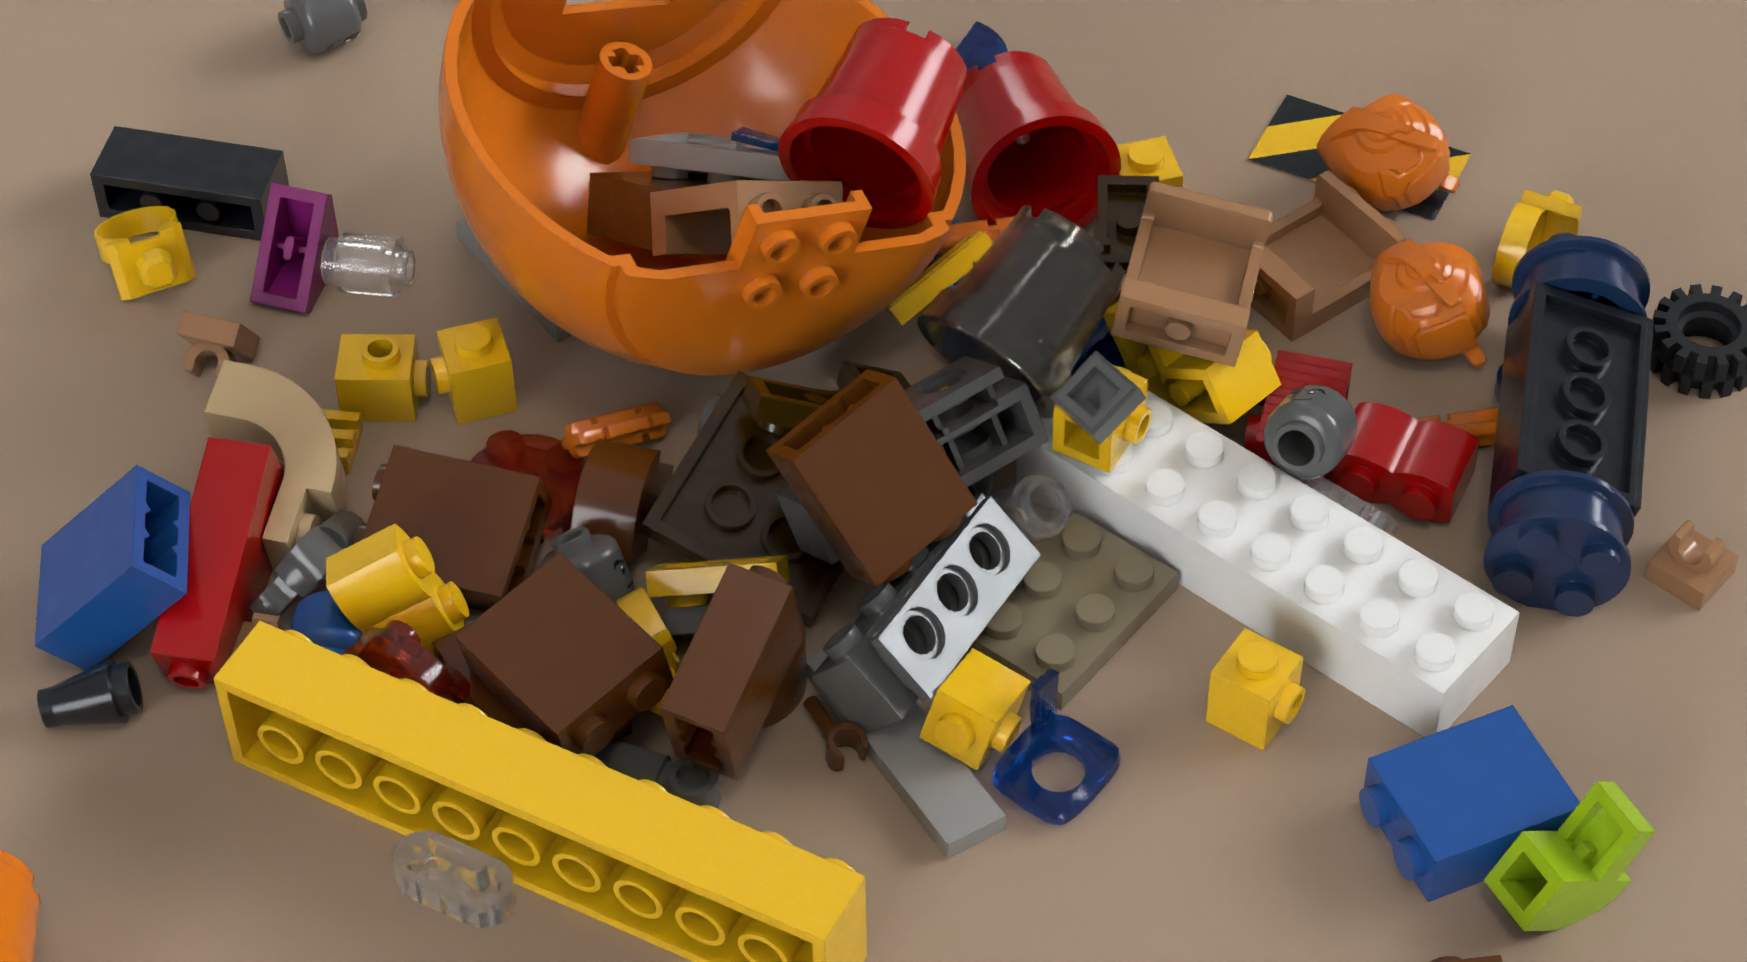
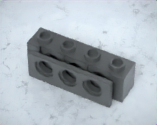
[775,356,1049,564]
[811,493,1041,734]

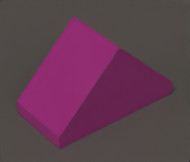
[250,183,342,314]

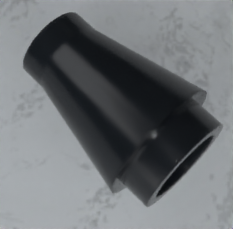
[37,658,143,728]

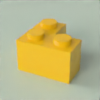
[1102,301,1282,424]

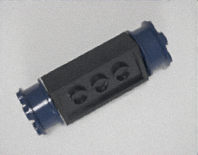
[1483,233,1654,617]

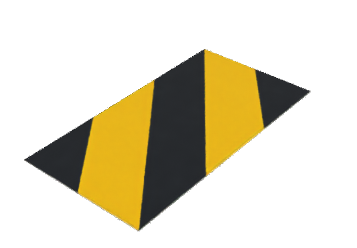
[1248,95,1471,221]

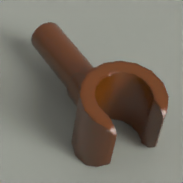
[803,696,868,771]

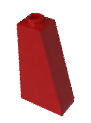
[150,437,284,690]

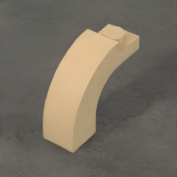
[204,360,347,571]

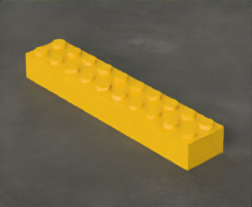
[213,621,867,962]

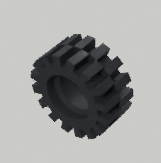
[1650,284,1747,399]

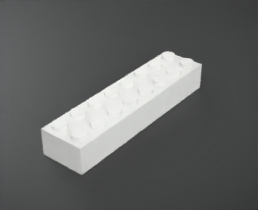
[1016,390,1520,737]

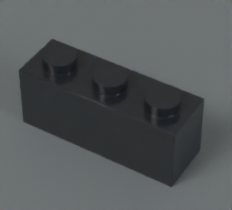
[90,126,289,241]

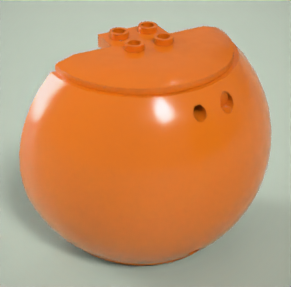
[438,0,966,376]

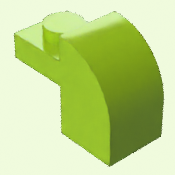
[1484,781,1656,932]

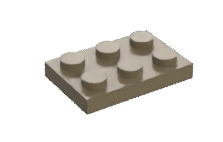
[967,511,1179,710]

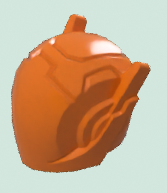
[1317,94,1460,211]
[1369,238,1490,368]

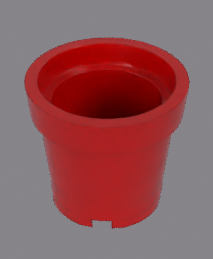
[778,18,967,229]
[956,51,1121,245]

